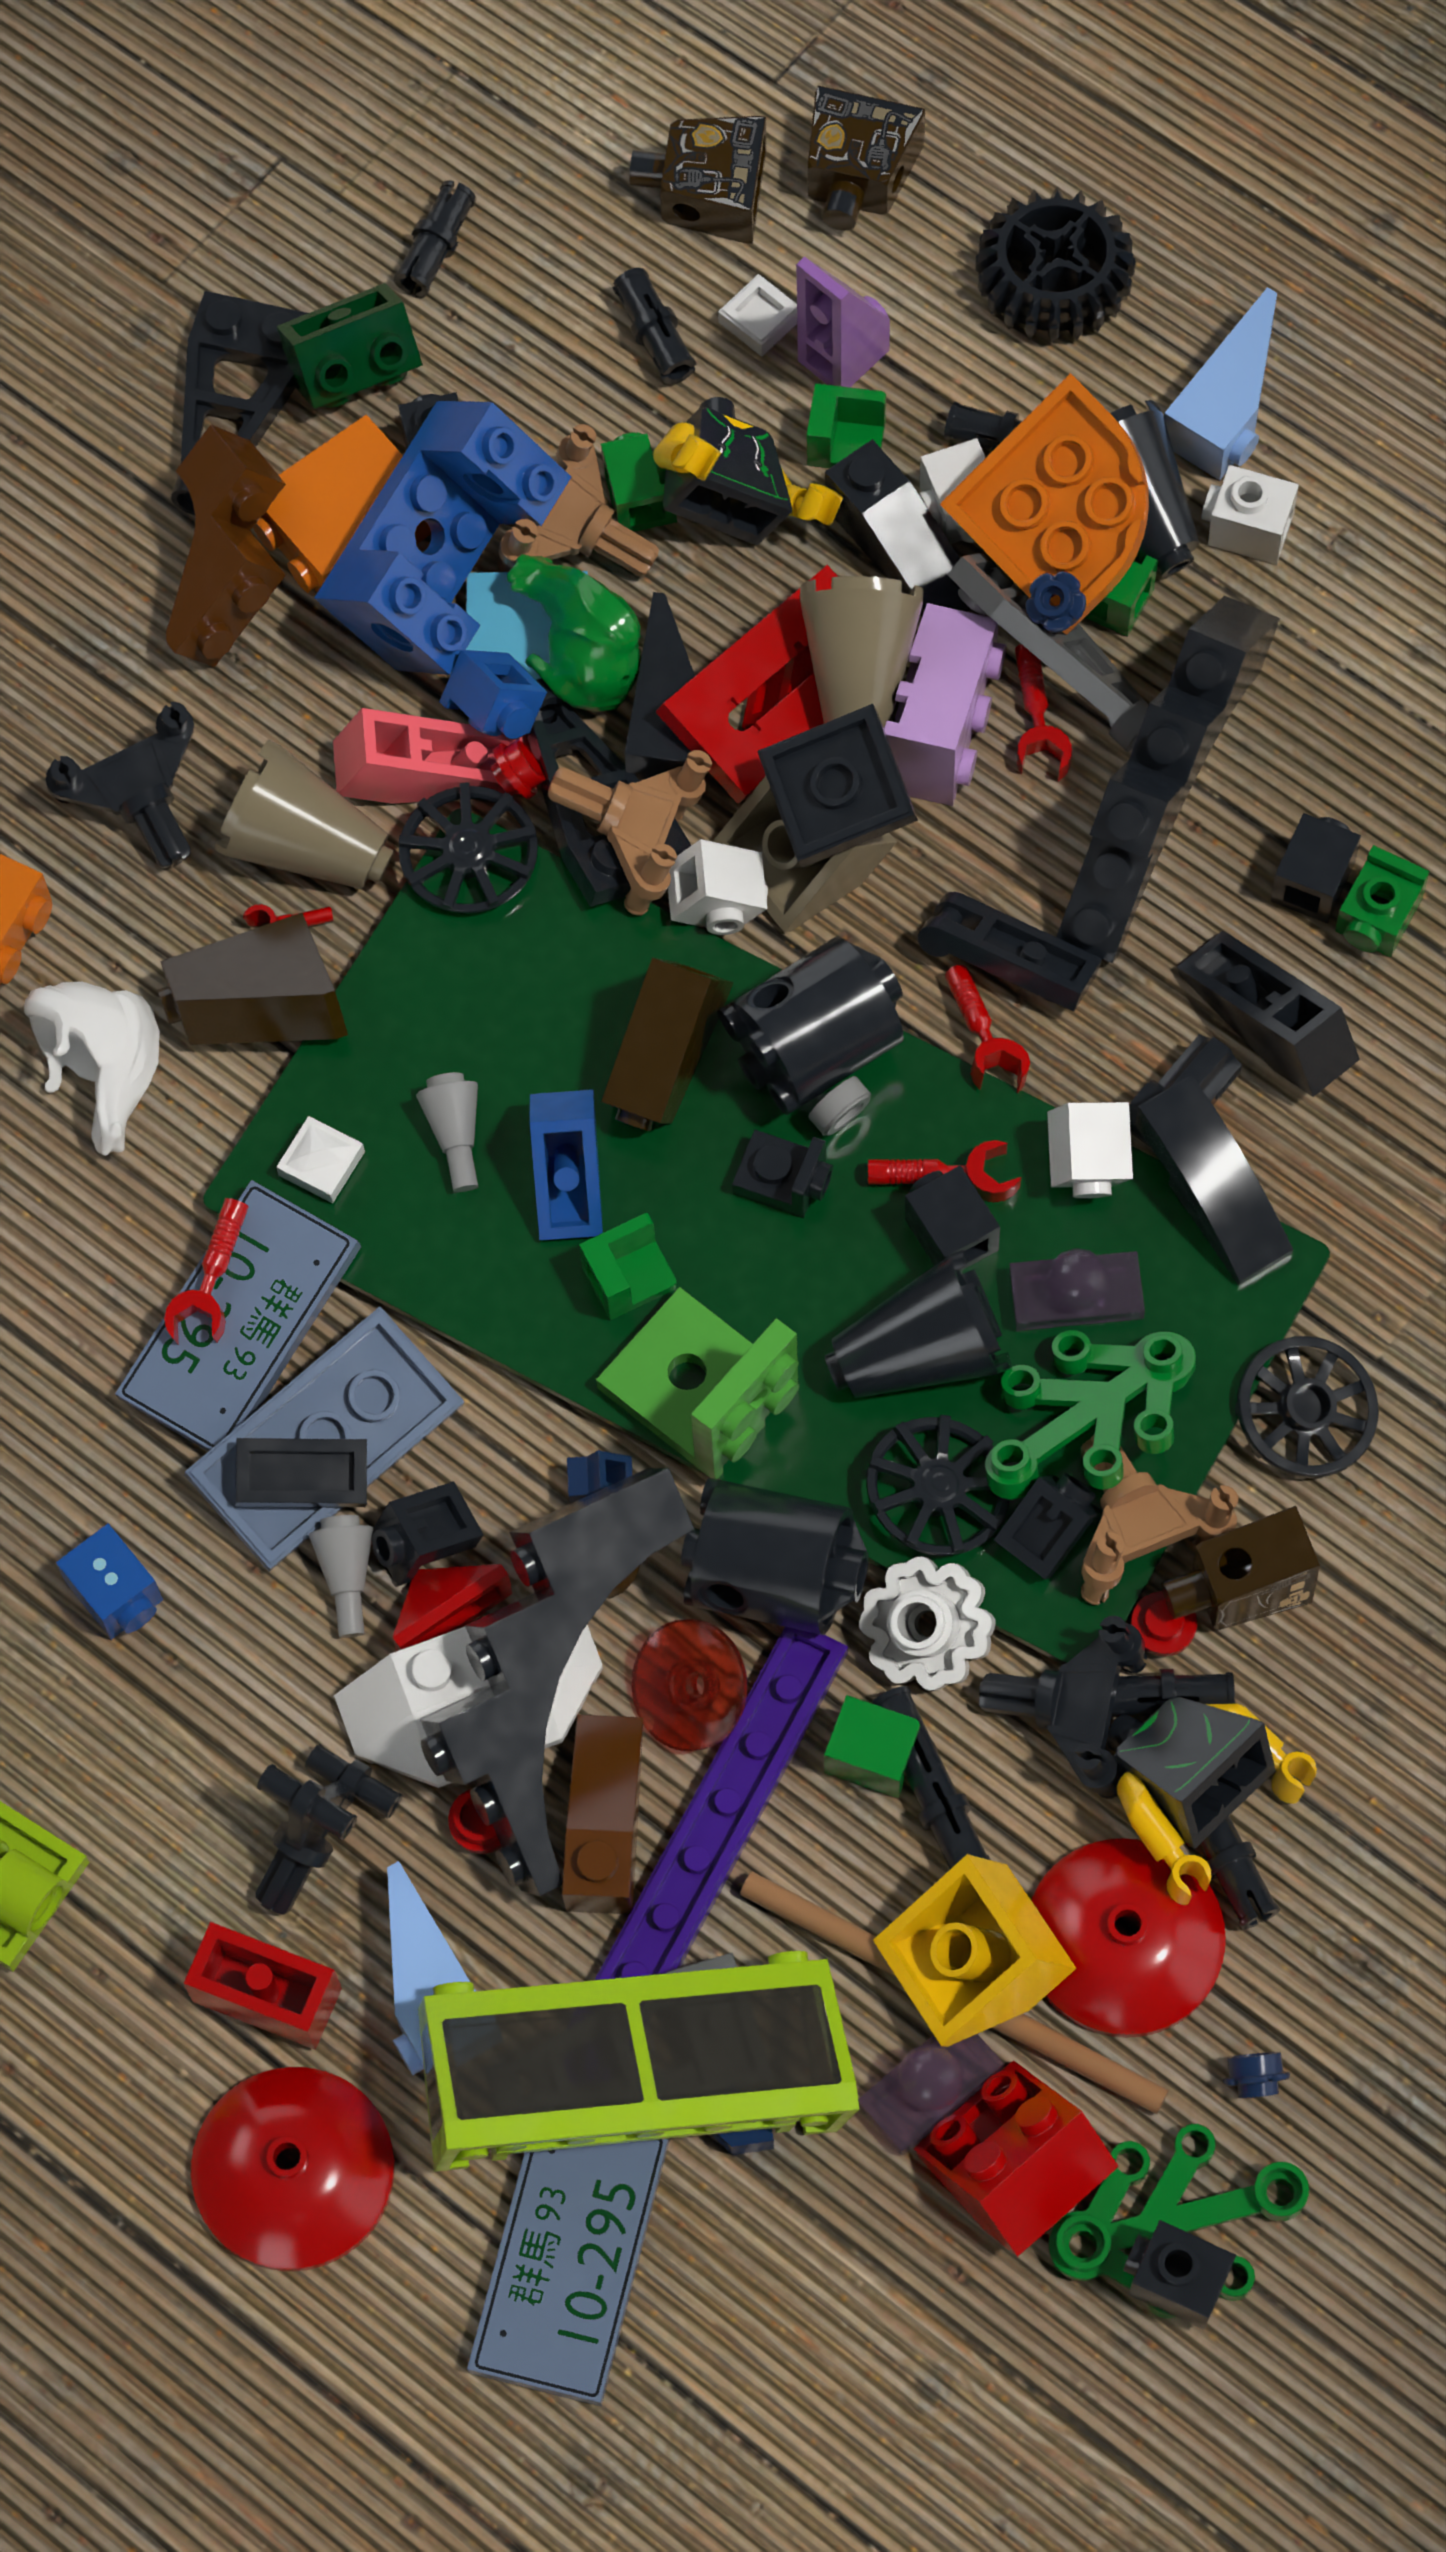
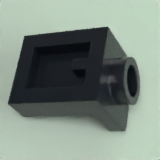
[732,1130,833,1218]
[994,1473,1103,1580]
[372,1481,484,1586]

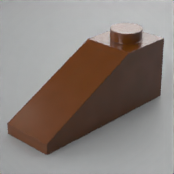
[562,1715,644,1914]

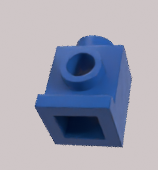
[439,650,547,739]

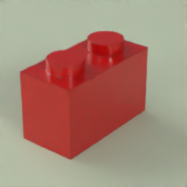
[183,1921,342,2050]

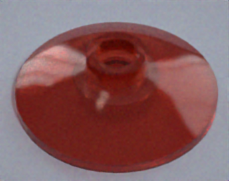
[631,1619,747,1751]

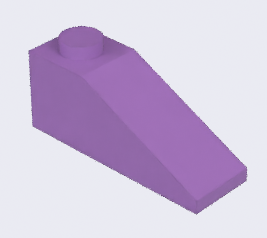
[796,257,890,387]

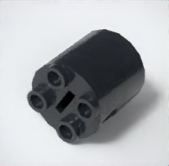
[717,936,903,1115]
[681,1478,869,1635]

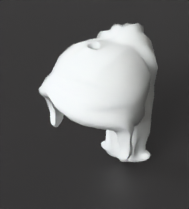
[24,981,160,1156]

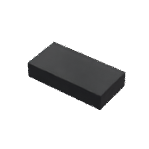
[235,1438,367,1507]

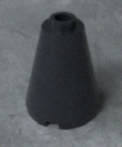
[1110,400,1199,577]
[825,1249,1012,1398]

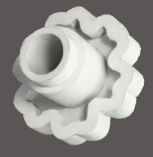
[859,1557,996,1691]

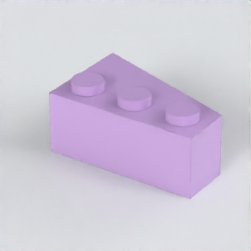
[884,603,1007,806]

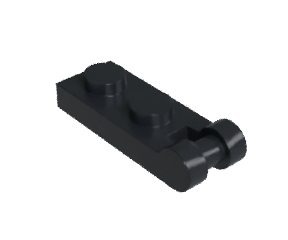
[917,892,1102,1012]

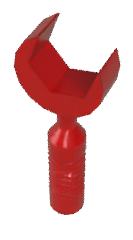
[1015,644,1072,782]
[945,965,1030,1093]
[868,1140,1021,1203]
[164,1198,249,1345]

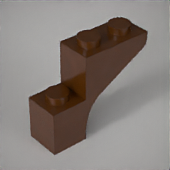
[166,425,286,667]

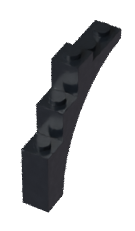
[1056,595,1280,963]
[420,1468,694,1896]

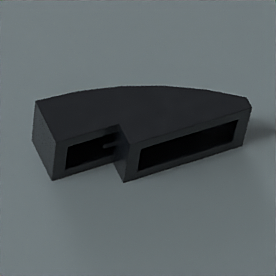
[1135,1075,1293,1285]

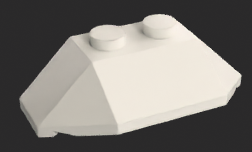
[334,1625,603,1788]

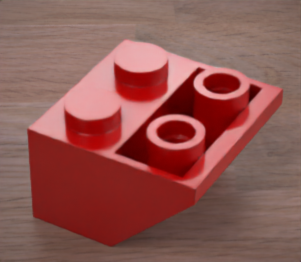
[913,2060,1119,2257]

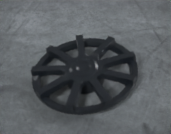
[398,783,538,913]
[1235,1336,1379,1480]
[866,1415,1010,1556]

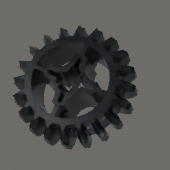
[975,186,1136,343]

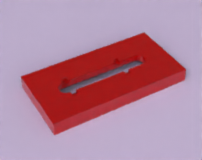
[656,565,838,804]

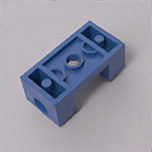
[314,401,571,675]

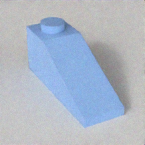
[1164,287,1277,481]
[387,1861,504,2076]

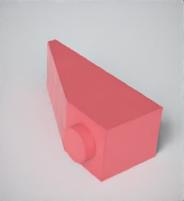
[333,708,530,804]

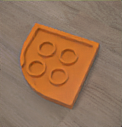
[940,373,1149,635]

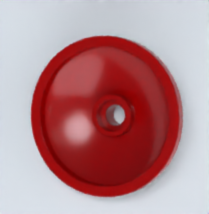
[1031,1838,1226,2038]
[191,2067,395,2271]

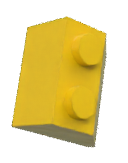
[873,1854,1076,2047]

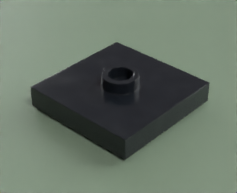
[757,704,918,868]

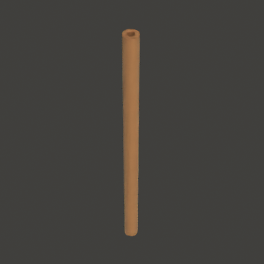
[740,1871,1169,2114]

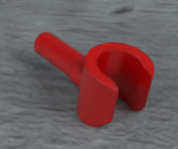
[243,904,334,927]

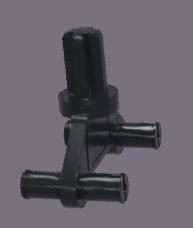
[45,702,194,869]
[979,1615,1147,1799]
[256,1744,403,1915]

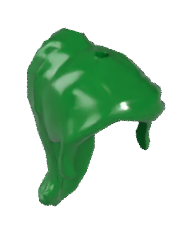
[507,554,640,712]

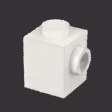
[918,438,986,544]
[1201,465,1299,565]
[668,839,768,935]
[1047,1102,1133,1198]

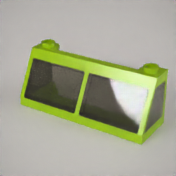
[418,1951,860,2172]

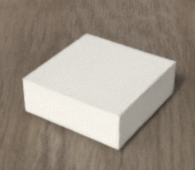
[718,274,797,357]

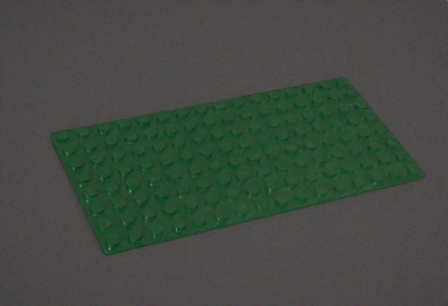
[203,808,1330,1665]

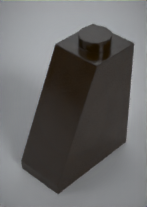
[157,913,348,1045]
[601,958,734,1131]

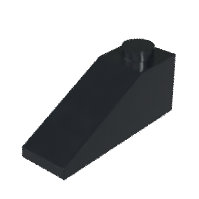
[825,439,971,617]
[625,592,695,781]
[1177,930,1360,1097]

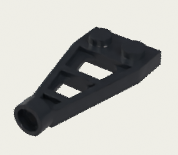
[171,291,308,516]
[526,678,692,907]

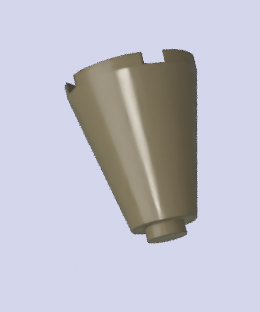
[800,576,924,727]
[214,740,394,889]

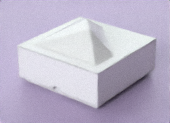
[276,1116,365,1203]

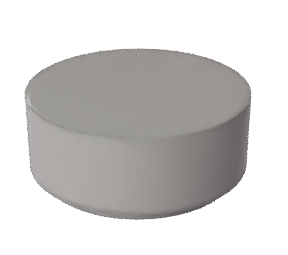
[808,1076,871,1136]

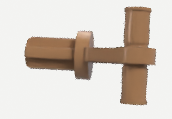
[498,424,659,577]
[548,750,712,915]
[1080,1434,1239,1605]

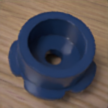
[1026,571,1086,632]
[1223,2052,1290,2098]

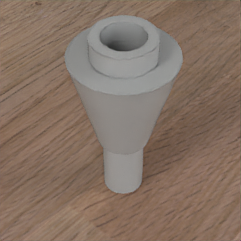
[416,1072,478,1192]
[309,1515,373,1638]

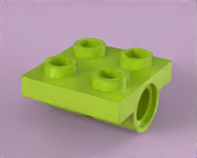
[0,1801,90,1972]

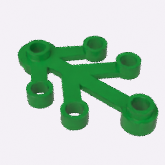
[985,1330,1196,1499]
[1048,2124,1309,2319]

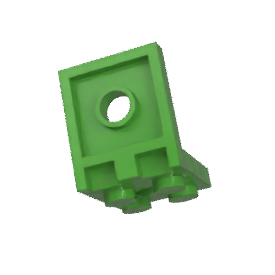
[596,1287,799,1479]

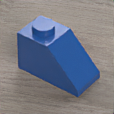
[530,1090,603,1240]

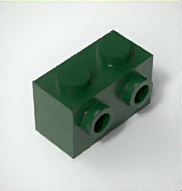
[276,283,423,409]

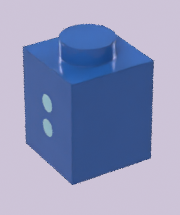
[56,1523,163,1640]

